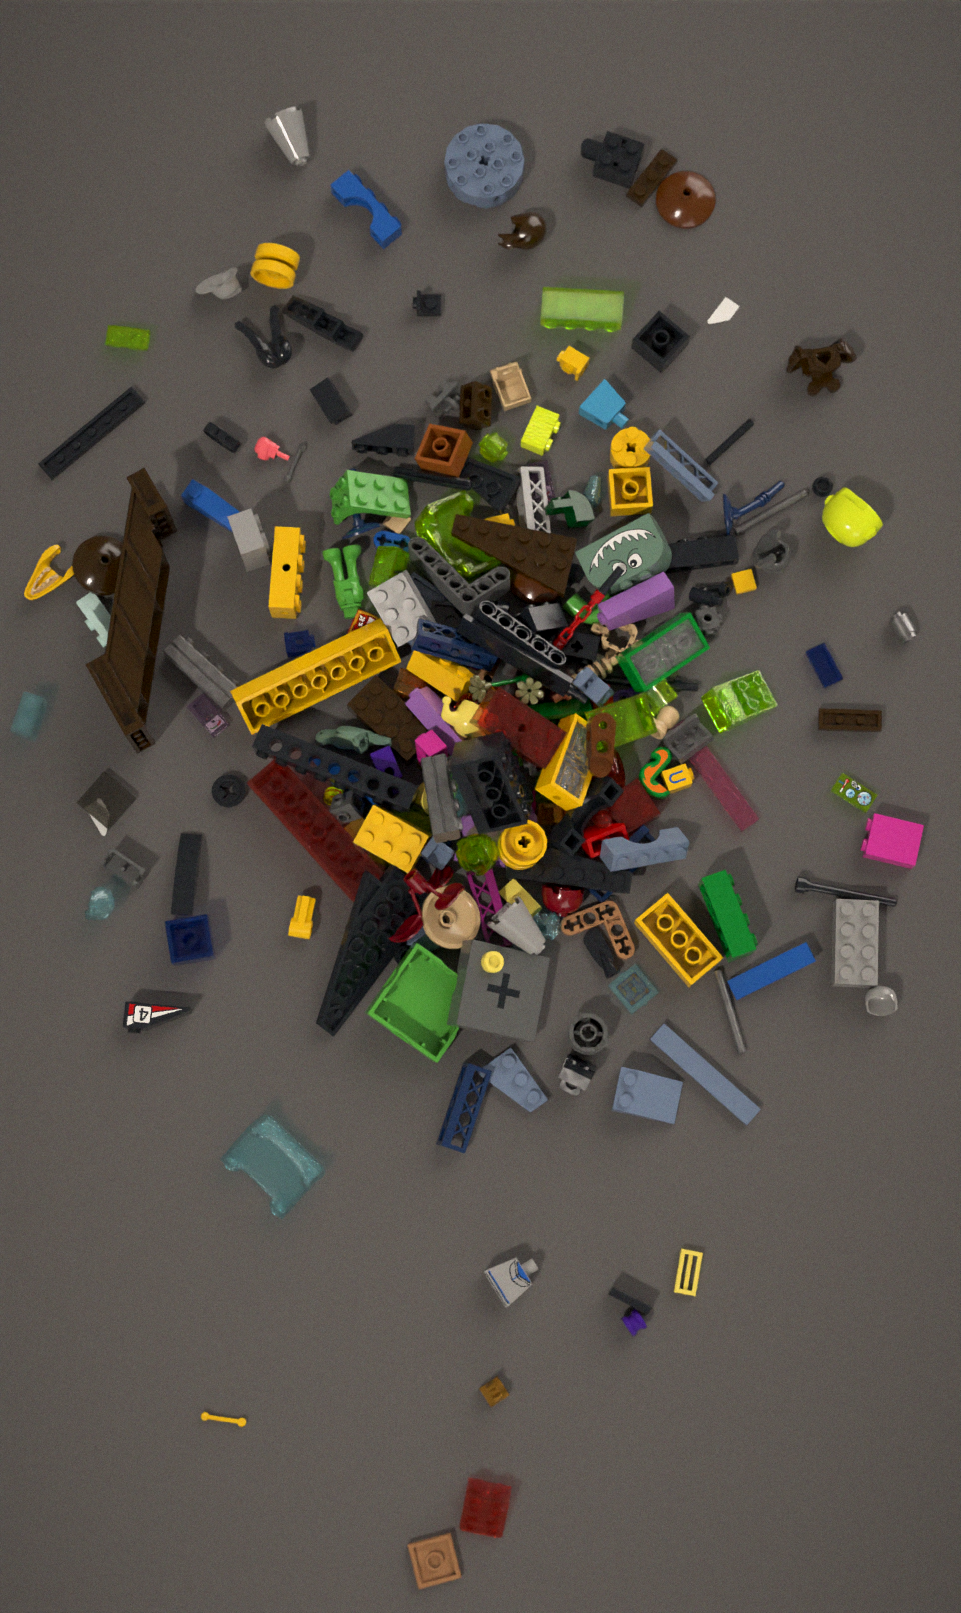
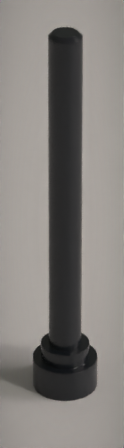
[795,876,897,907]

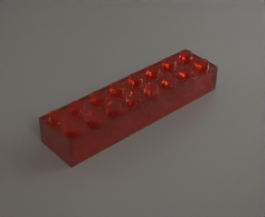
[247,760,384,904]

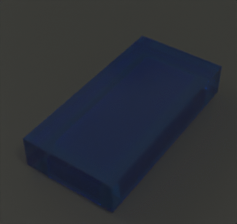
[805,643,843,689]

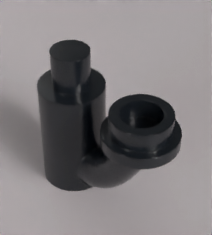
[689,581,731,607]

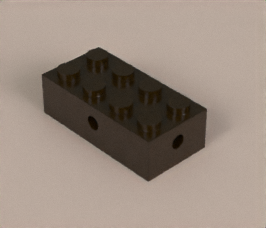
[347,675,428,766]

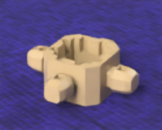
[590,622,640,659]

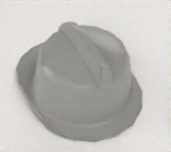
[196,268,242,299]

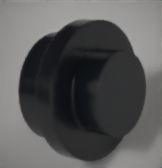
[812,477,833,497]

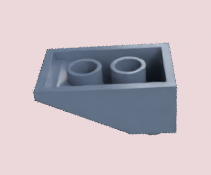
[611,1067,683,1124]

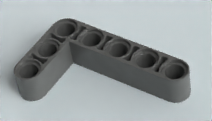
[408,537,511,615]

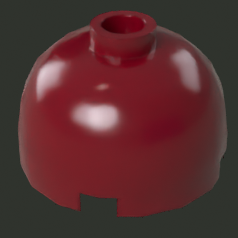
[542,883,585,917]

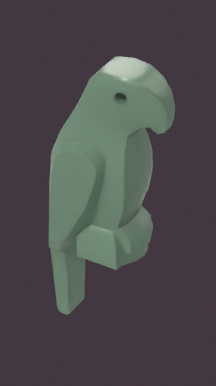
[315,726,392,754]

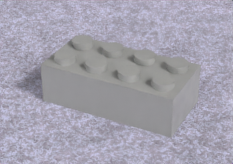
[831,899,879,988]

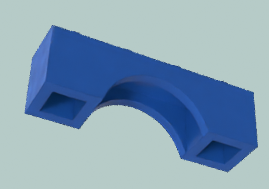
[330,170,402,250]

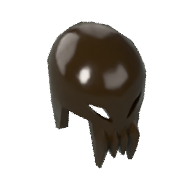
[498,212,547,250]

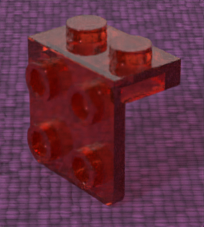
[459,1478,512,1538]

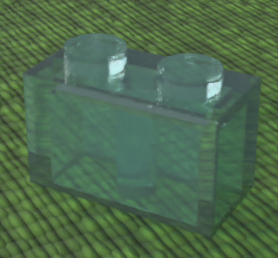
[10,692,48,742]

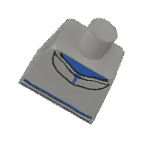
[484,1258,539,1307]

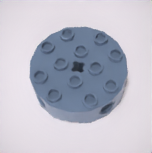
[444,123,524,208]

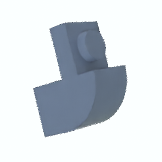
[572,667,615,708]

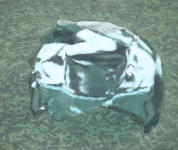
[85,886,115,920]

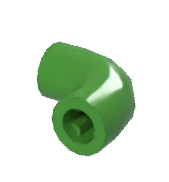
[562,593,612,624]

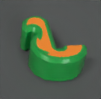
[638,747,672,800]

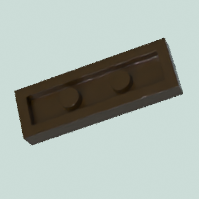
[626,148,678,207]
[818,708,882,732]

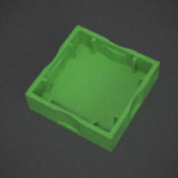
[364,943,459,1063]

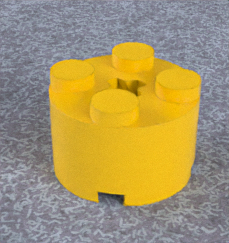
[610,427,650,469]

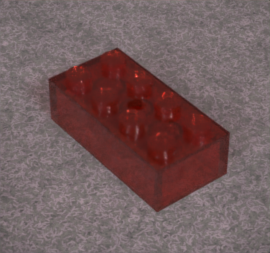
[469,686,567,769]

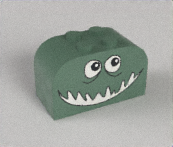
[575,513,672,597]

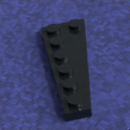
[505,842,633,894]

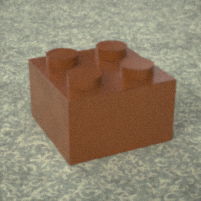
[415,424,473,478]

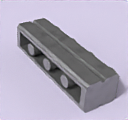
[163,635,240,711]
[421,754,463,843]

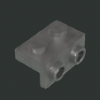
[663,714,714,764]

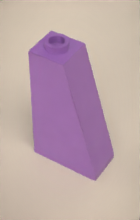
[597,572,675,631]
[405,686,472,757]

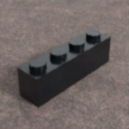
[664,533,739,574]

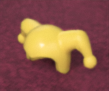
[441,696,501,738]

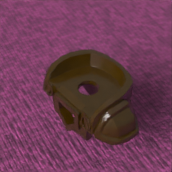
[786,338,857,396]

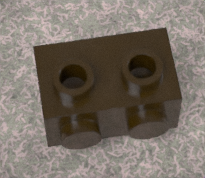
[459,381,492,431]

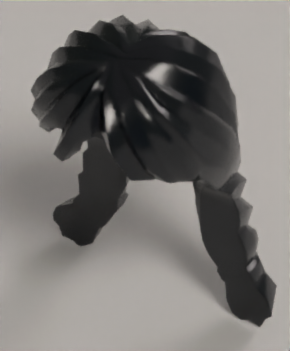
[235,305,292,369]

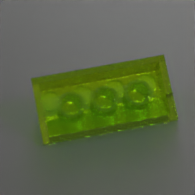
[540,287,624,332]

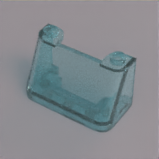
[220,1115,326,1220]

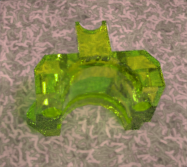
[637,678,678,717]

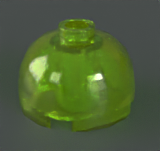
[456,832,499,876]

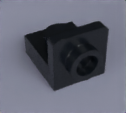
[413,290,441,317]

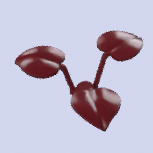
[388,865,465,942]

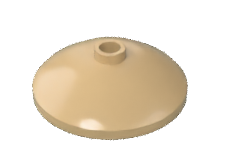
[421,886,480,949]

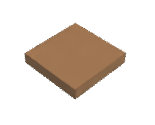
[408,1532,462,1590]

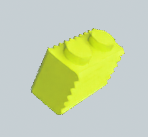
[521,406,561,456]

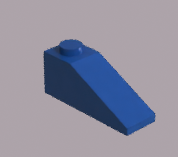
[181,479,240,533]

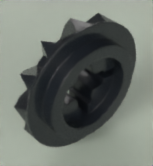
[212,774,246,808]

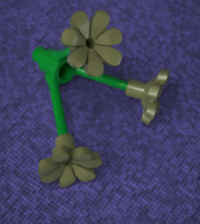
[469,673,544,735]

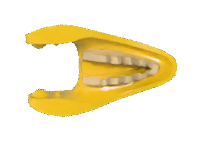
[24,545,74,600]

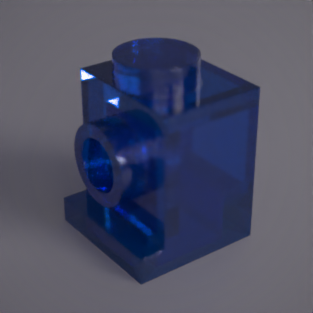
[284,630,316,658]

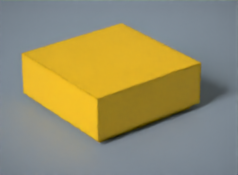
[731,569,757,595]

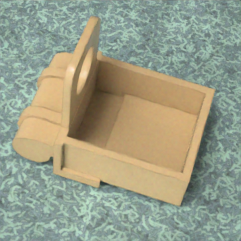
[490,362,531,411]

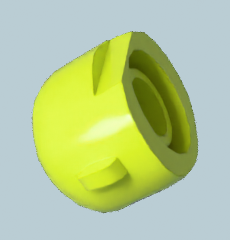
[822,487,883,547]

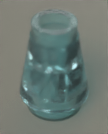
[582,476,602,508]

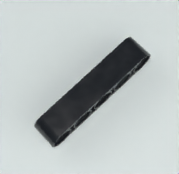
[472,601,566,671]

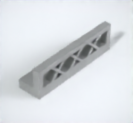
[514,467,551,533]

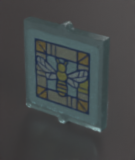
[608,964,659,1015]

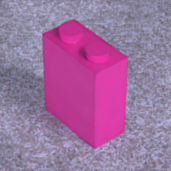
[860,813,924,869]

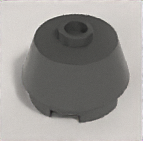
[567,1012,609,1055]

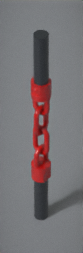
[553,566,624,650]

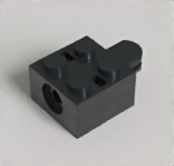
[580,131,645,189]
[512,602,570,641]

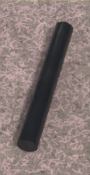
[705,419,754,465]

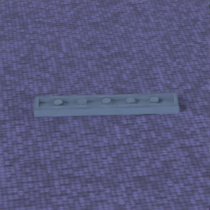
[649,1024,761,1125]

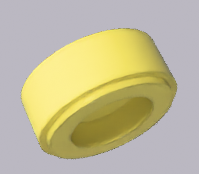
[481,951,504,973]

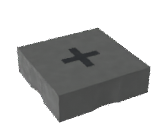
[447,939,550,1042]

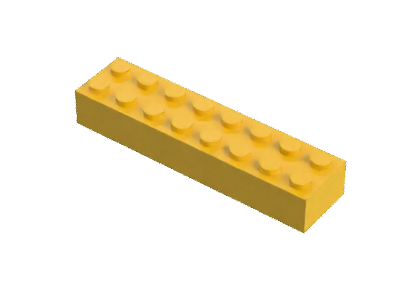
[230,618,402,735]

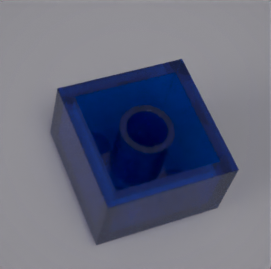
[165,914,216,966]

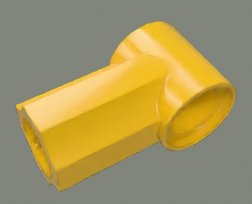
[288,895,316,940]

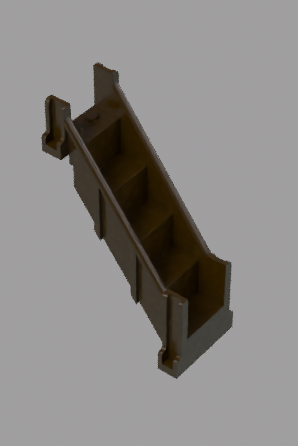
[85,467,177,754]

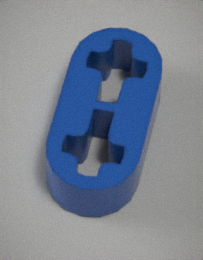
[374,531,411,556]

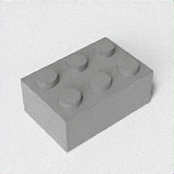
[228,509,272,572]
[367,570,437,647]

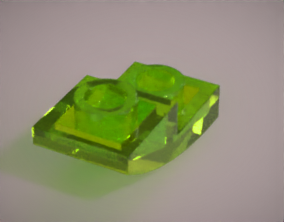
[105,325,151,351]

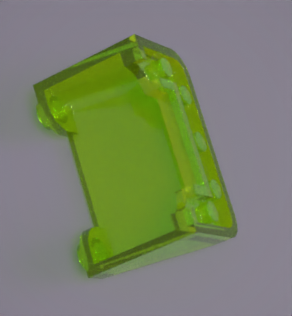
[414,490,501,583]

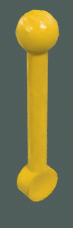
[201,1412,246,1427]

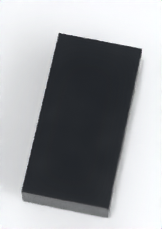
[608,1287,651,1315]

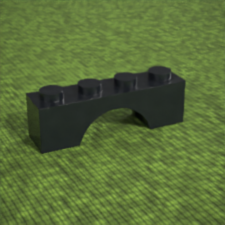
[547,776,624,856]

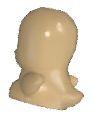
[647,706,679,739]

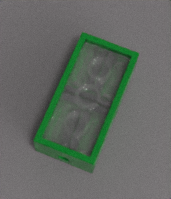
[615,612,710,692]

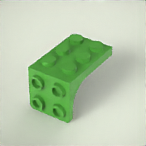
[329,470,411,525]

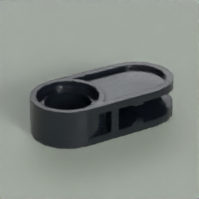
[203,422,241,453]

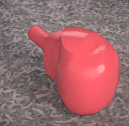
[255,437,290,461]

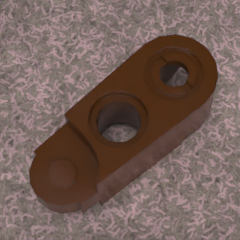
[586,713,616,778]

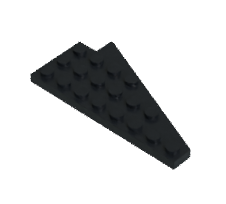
[316,864,428,1037]

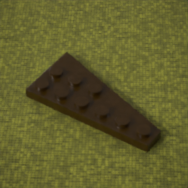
[451,514,577,598]

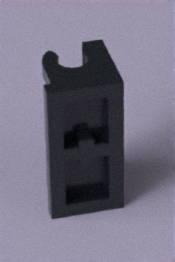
[309,377,353,425]

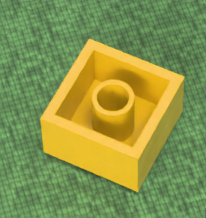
[607,467,653,516]

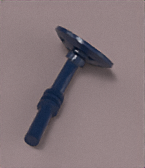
[342,468,381,540]
[723,481,785,535]

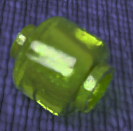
[478,432,509,463]

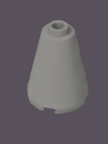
[264,107,310,167]
[487,896,546,955]

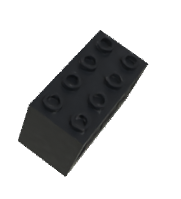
[449,731,534,835]

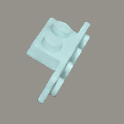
[76,592,111,648]

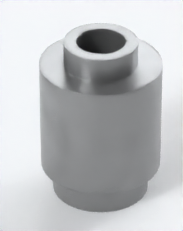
[888,612,917,644]

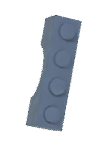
[600,827,689,872]

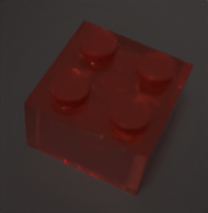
[604,778,660,837]

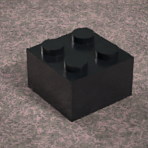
[631,310,690,374]

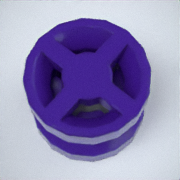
[621,1309,647,1337]

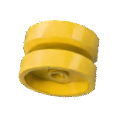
[250,243,300,289]
[497,820,547,870]

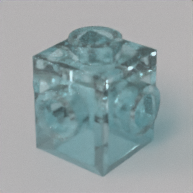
[533,910,562,941]

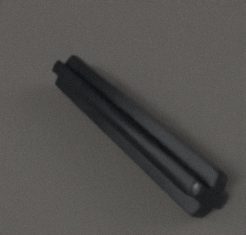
[393,466,472,491]

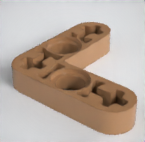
[560,901,635,960]

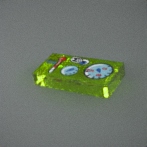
[830,773,878,813]

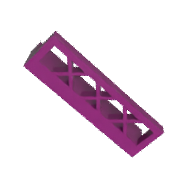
[466,863,513,948]

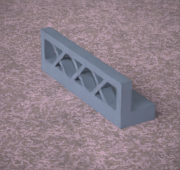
[643,429,718,502]

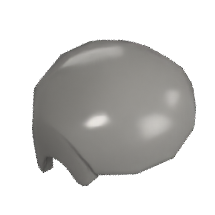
[865,986,898,1016]

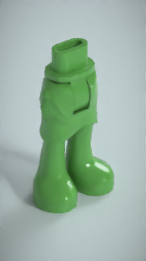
[322,545,364,619]

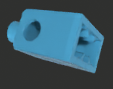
[579,379,629,430]

